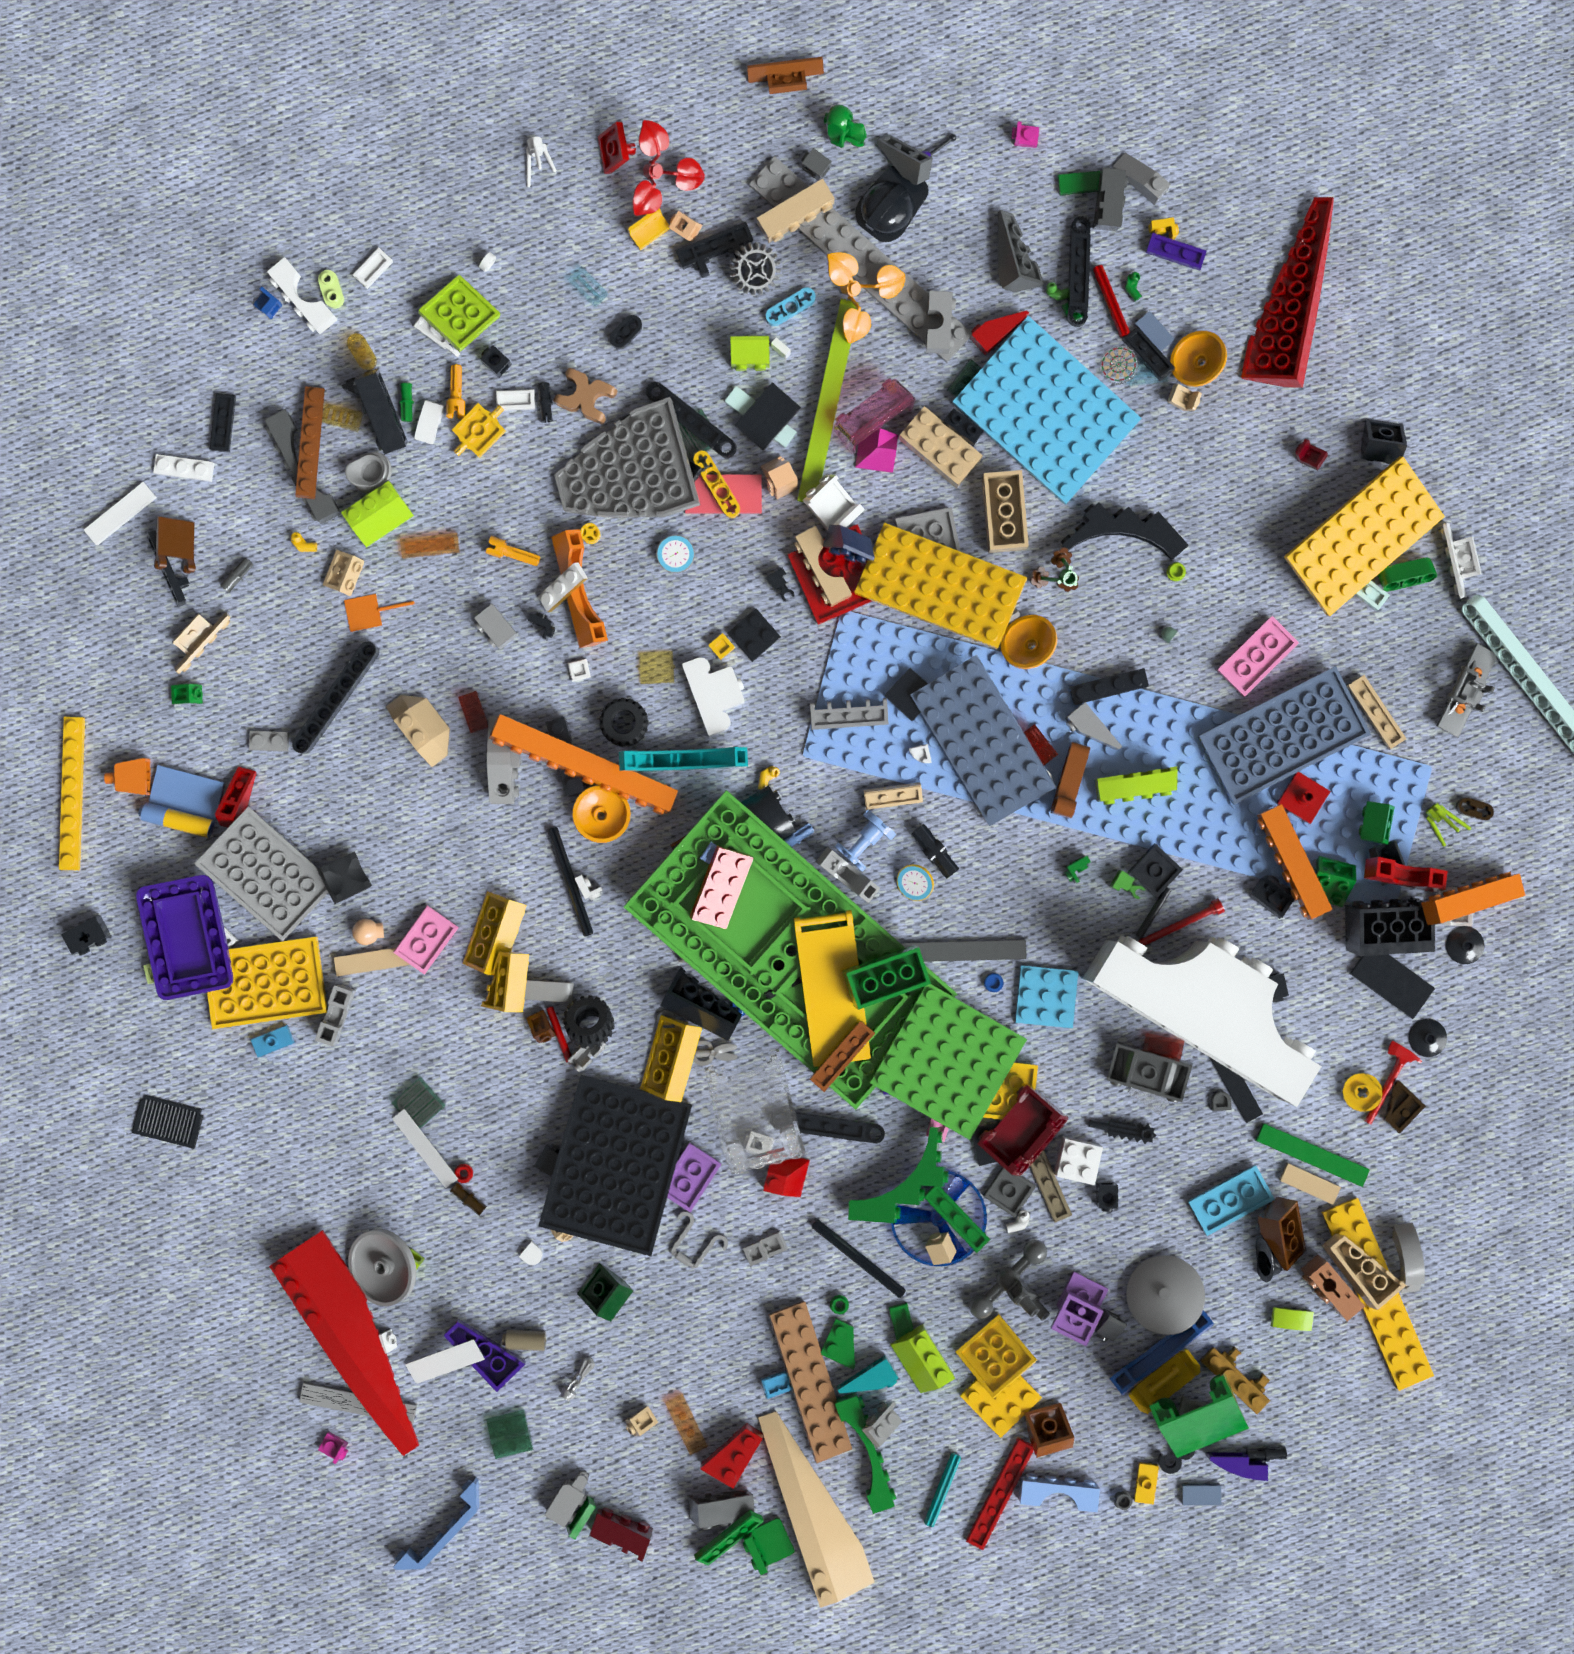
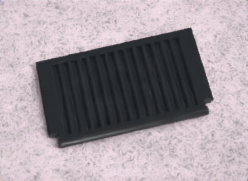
[132,1095,204,1149]

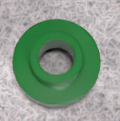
[830,1295,849,1315]

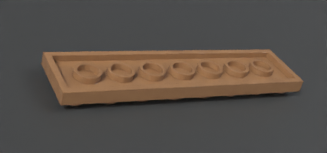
[768,1301,852,1463]

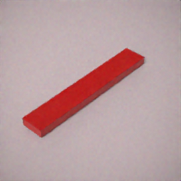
[966,1437,1034,1550]

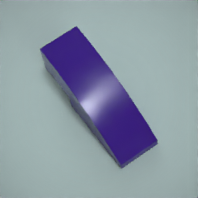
[1206,1452,1268,1481]

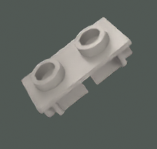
[567,1041,607,1072]

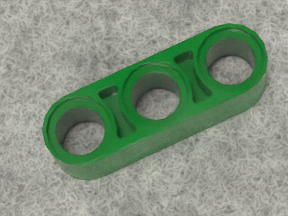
[1377,557,1437,592]

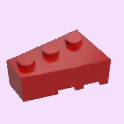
[700,1423,763,1489]

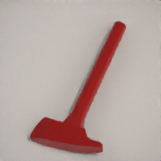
[1364,1041,1422,1125]

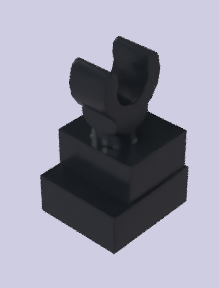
[766,567,795,602]

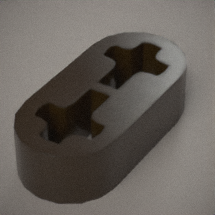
[1456,798,1494,821]

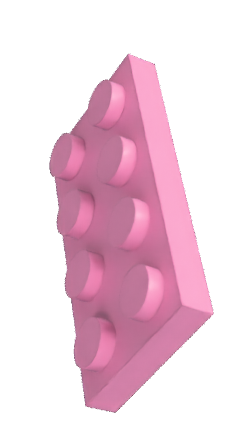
[1217,616,1299,697]

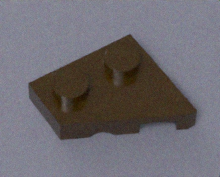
[1384,1080,1426,1134]

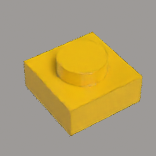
[708,633,735,660]

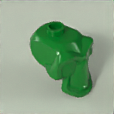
[824,104,867,148]

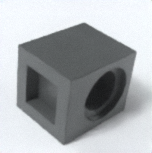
[801,148,832,181]

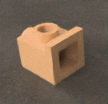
[669,211,703,242]

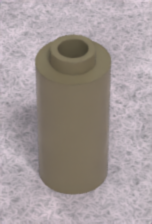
[502,1330,546,1351]

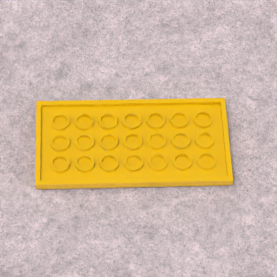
[1284,456,1445,616]
[854,523,1027,649]

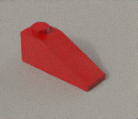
[970,310,1029,356]
[215,767,257,828]

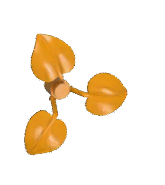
[827,252,905,343]

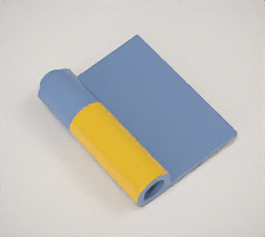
[138,765,225,838]

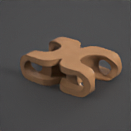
[553,368,618,424]

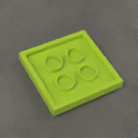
[418,275,501,352]

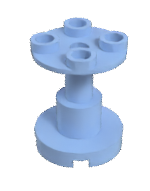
[834,810,896,872]

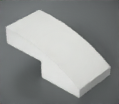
[414,400,444,444]

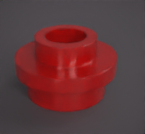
[454,1164,474,1183]

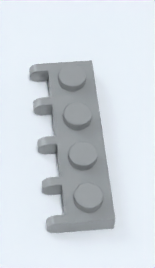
[810,698,889,730]

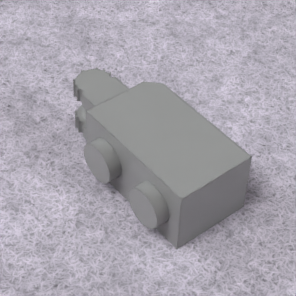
[544,1471,589,1527]

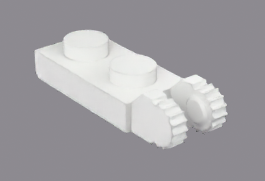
[413,316,460,357]

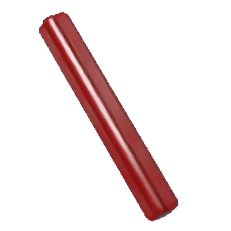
[1093,265,1129,337]

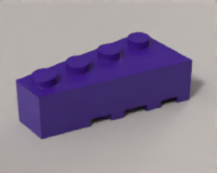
[443,1319,526,1392]

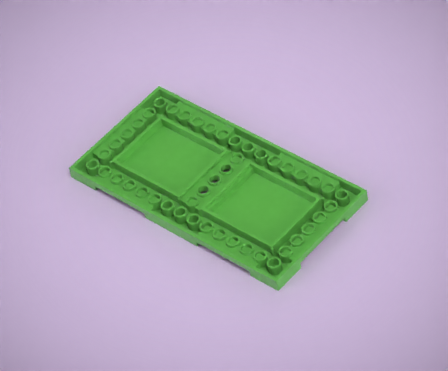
[624,790,957,1110]

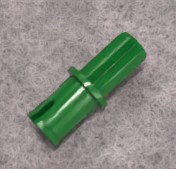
[399,383,414,422]

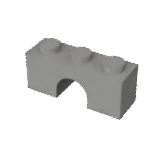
[926,291,956,354]
[315,984,356,1046]

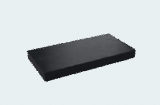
[1350,954,1435,1019]

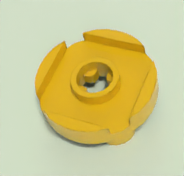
[1342,1073,1382,1112]

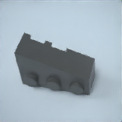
[1093,167,1128,231]

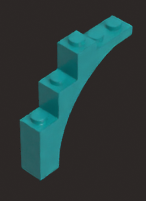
[619,747,748,772]

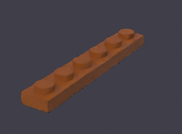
[295,386,325,499]

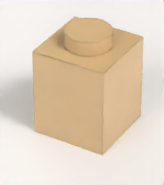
[925,1232,956,1265]

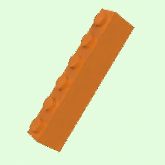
[1257,804,1333,920]
[1421,871,1526,925]

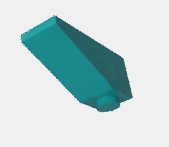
[837,1355,899,1394]

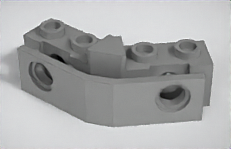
[487,716,521,804]

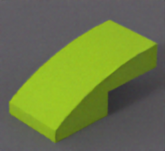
[1270,1307,1314,1331]

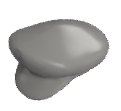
[345,452,392,493]

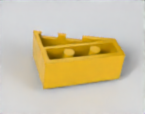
[481,951,529,1012]

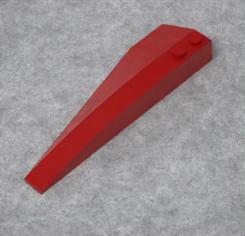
[1241,197,1334,388]

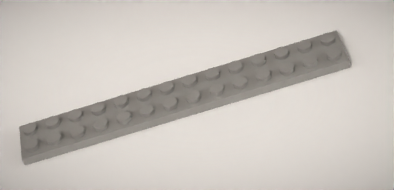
[749,156,972,363]

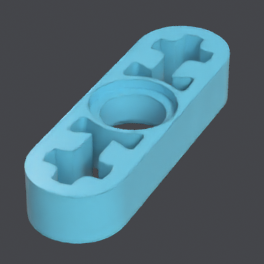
[766,288,816,326]

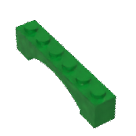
[835,1392,897,1514]

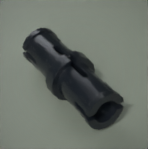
[537,382,553,423]
[1246,1446,1287,1462]

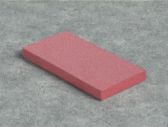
[685,475,762,514]

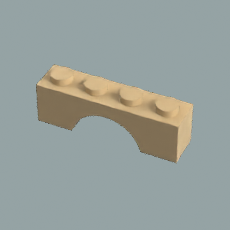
[794,526,852,607]

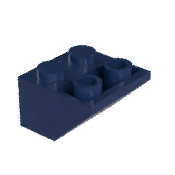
[823,525,875,563]

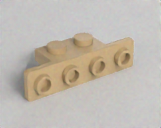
[172,612,231,674]

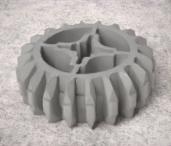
[729,242,781,296]

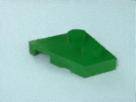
[821,1318,855,1370]

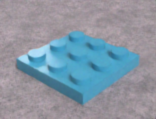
[1015,965,1078,1028]

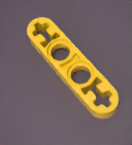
[693,451,740,518]

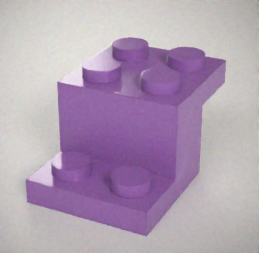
[1051,1271,1109,1346]

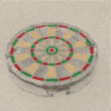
[1100,346,1139,385]

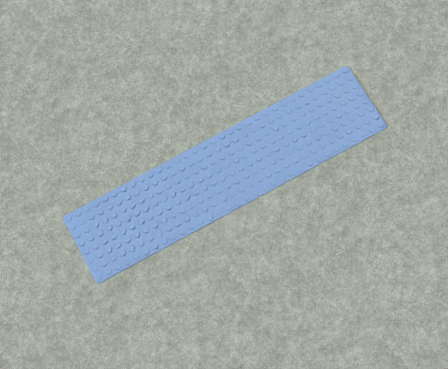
[803,612,1432,903]

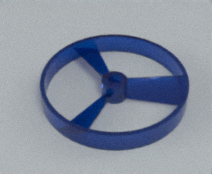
[891,1169,987,1267]

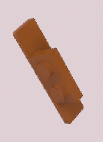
[747,57,824,94]

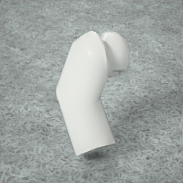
[1006,1210,1030,1233]

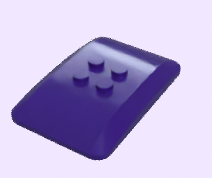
[136,875,233,1000]

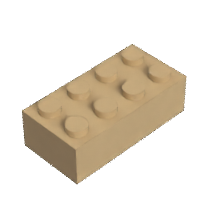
[898,406,983,489]
[982,470,1029,553]

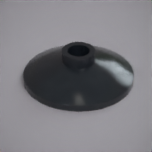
[1446,926,1484,964]
[1409,1019,1447,1057]

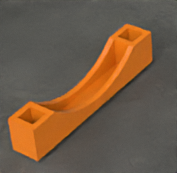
[551,529,608,648]

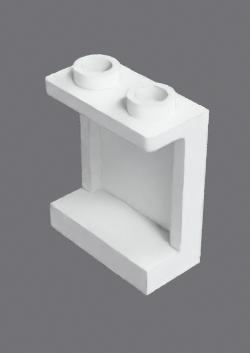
[803,474,865,531]

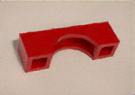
[1364,857,1448,892]

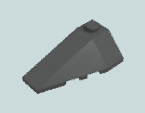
[998,210,1044,292]

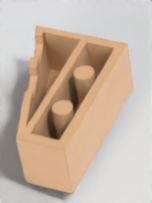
[760,456,798,499]

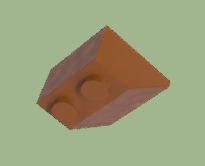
[1024,1403,1075,1458]

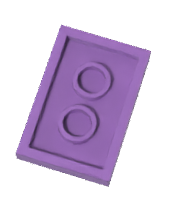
[667,1143,722,1212]

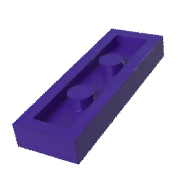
[1146,233,1207,271]

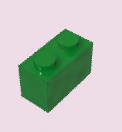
[1359,801,1395,844]

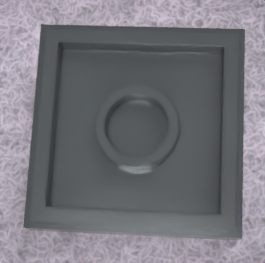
[983,1167,1037,1218]

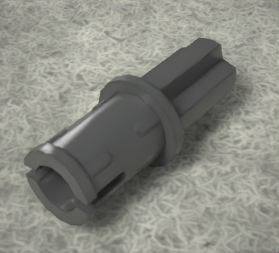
[220,558,253,593]

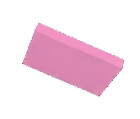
[393,905,459,975]

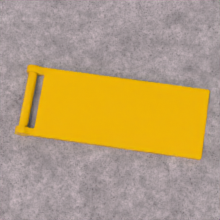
[794,910,871,1067]

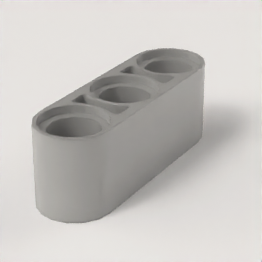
[524,979,574,1002]

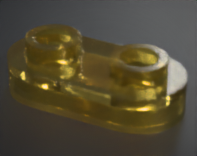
[347,333,377,370]

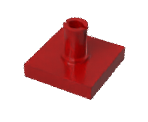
[598,122,636,174]
[1276,772,1331,824]

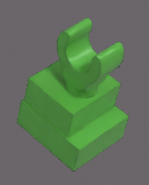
[1109,870,1145,899]

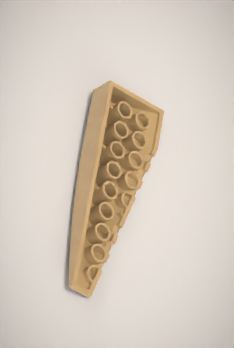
[758,1411,875,1608]

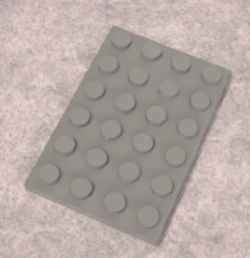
[194,807,328,942]

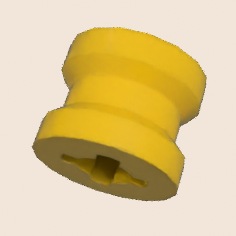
[580,523,601,544]

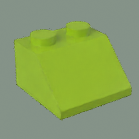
[730,336,770,371]

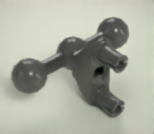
[969,1240,1050,1321]

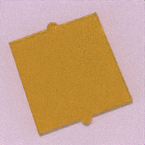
[638,651,675,684]

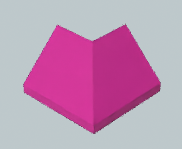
[855,428,898,473]

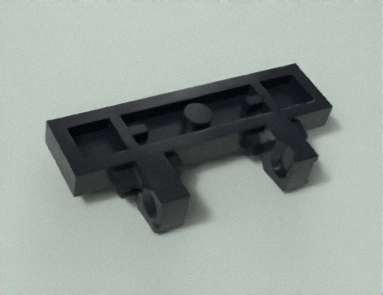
[675,222,754,278]

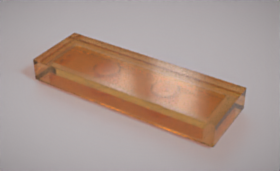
[400,533,460,559]
[665,1393,708,1455]

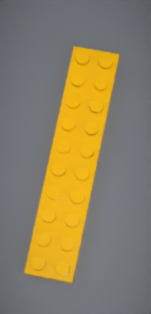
[1321,1197,1434,1391]

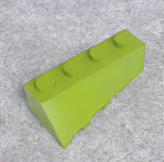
[1094,766,1178,805]

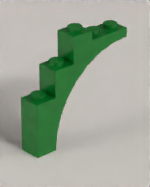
[848,1127,949,1223]

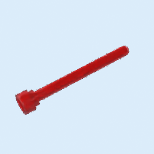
[1138,898,1225,946]

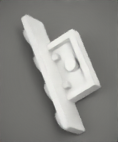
[1441,523,1482,599]

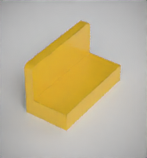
[628,208,670,250]

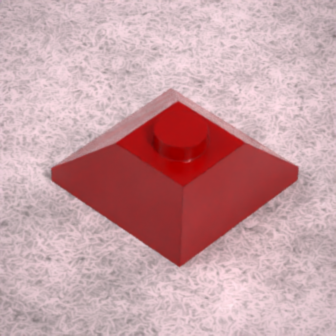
[763,1151,810,1197]

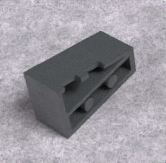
[687,1490,755,1530]

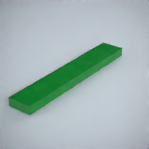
[1255,1123,1370,1187]

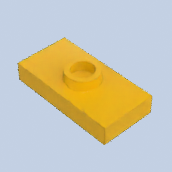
[1134,1462,1159,1505]

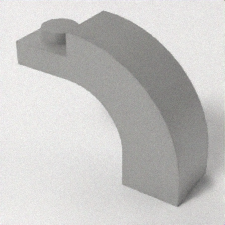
[816,847,880,903]
[1392,1223,1425,1293]

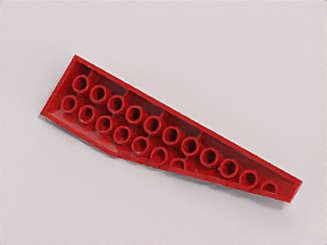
[269,1230,420,1456]

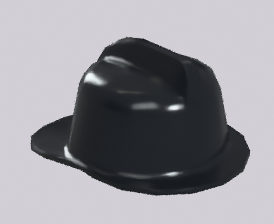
[1256,1237,1282,1283]

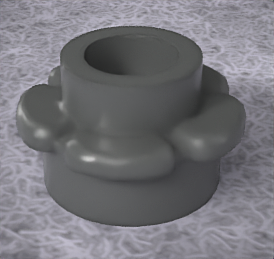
[1114,1491,1133,1510]

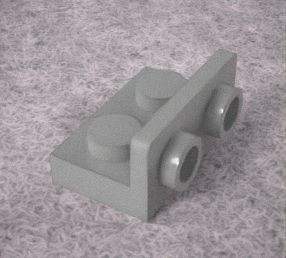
[862,1401,902,1448]

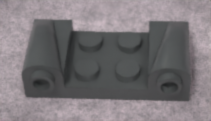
[1107,1041,1193,1103]

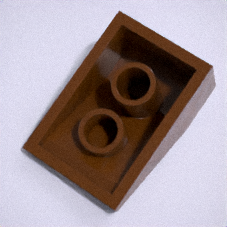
[1258,1197,1306,1271]

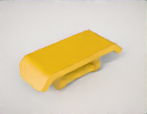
[1128,1349,1201,1414]

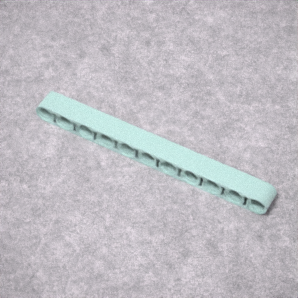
[1462,595,1574,753]

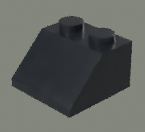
[1361,419,1407,464]

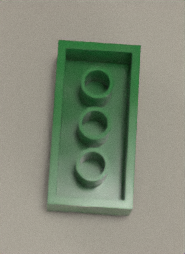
[842,945,931,1010]

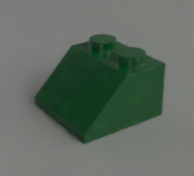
[577,1263,634,1322]

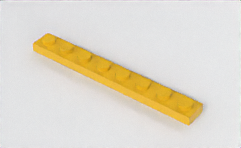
[59,717,85,870]

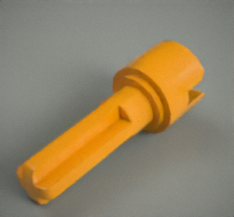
[446,364,465,419]
[486,535,540,566]

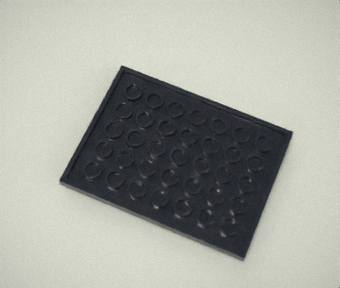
[538,1075,692,1256]

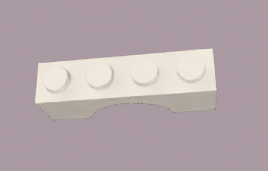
[267,257,337,334]

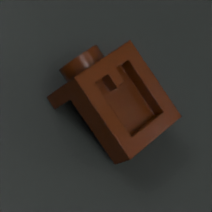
[526,1010,556,1043]

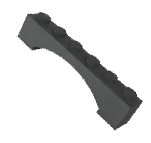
[265,409,342,524]

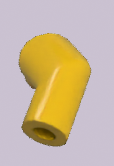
[291,532,317,552]
[758,766,780,790]

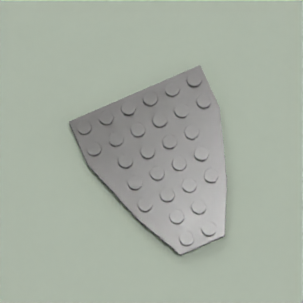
[555,397,700,518]

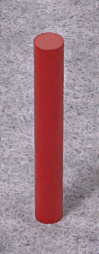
[546,1006,572,1063]

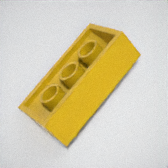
[462,891,527,976]
[640,1015,702,1102]

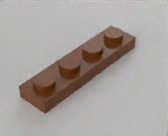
[809,1020,875,1092]

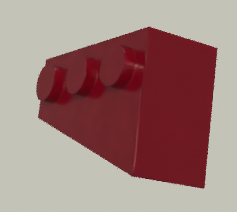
[589,1508,653,1562]

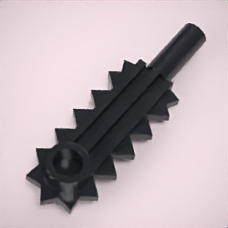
[1088,1118,1157,1144]

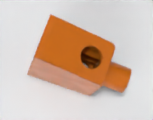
[104,758,151,795]

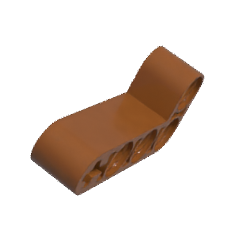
[1050,742,1090,819]

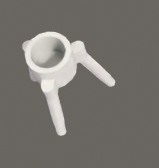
[525,137,556,187]

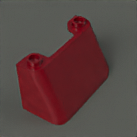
[978,1085,1069,1176]

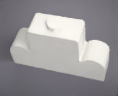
[682,658,745,737]

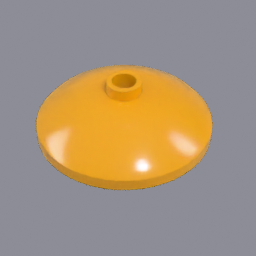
[1170,331,1227,387]
[1001,615,1057,669]
[573,785,631,843]

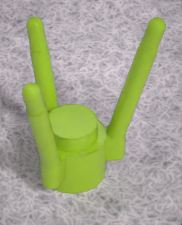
[1426,802,1471,847]

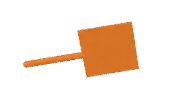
[344,594,415,632]

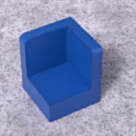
[253,286,283,319]

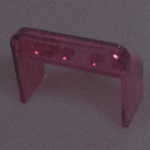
[834,378,916,455]

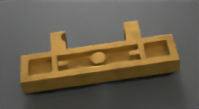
[1200,1346,1270,1415]

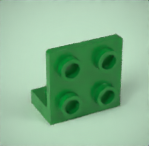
[1316,856,1357,907]

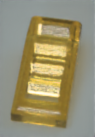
[322,404,363,433]

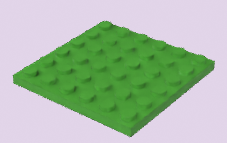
[869,984,1027,1140]

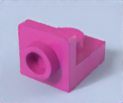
[1011,121,1039,148]
[318,1432,349,1464]

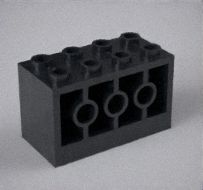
[1345,898,1435,956]

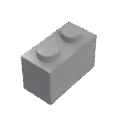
[474,604,518,650]

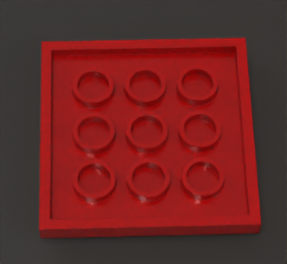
[787,524,873,625]

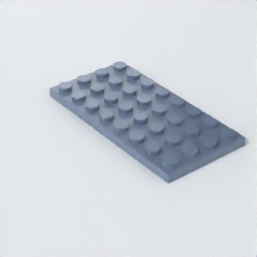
[911,655,1056,826]
[1198,666,1371,805]

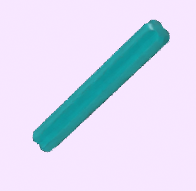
[924,1453,961,1527]

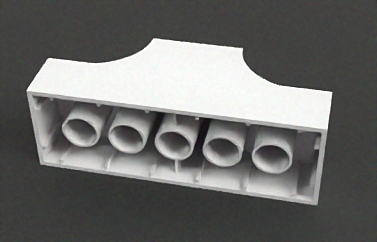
[1082,935,1322,1107]

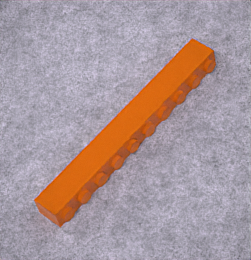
[489,714,678,815]

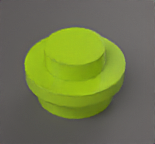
[1166,562,1186,582]

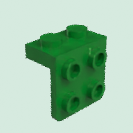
[742,1518,795,1575]

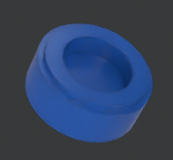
[984,973,1004,992]

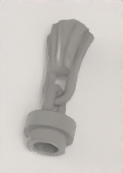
[560,1357,595,1401]

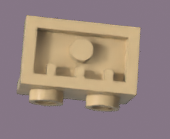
[323,550,364,596]

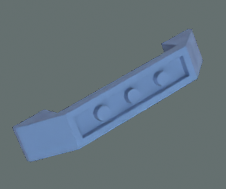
[393,1477,479,1570]

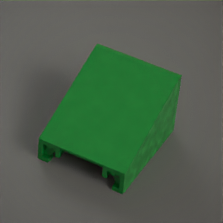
[1149,1373,1249,1458]

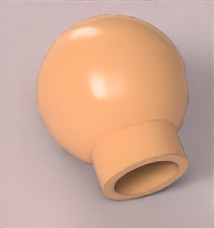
[352,919,384,945]

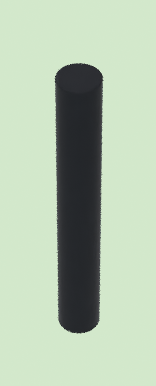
[1135,887,1172,939]

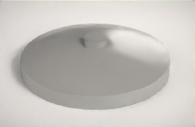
[348,1229,416,1306]
[1126,1256,1205,1335]

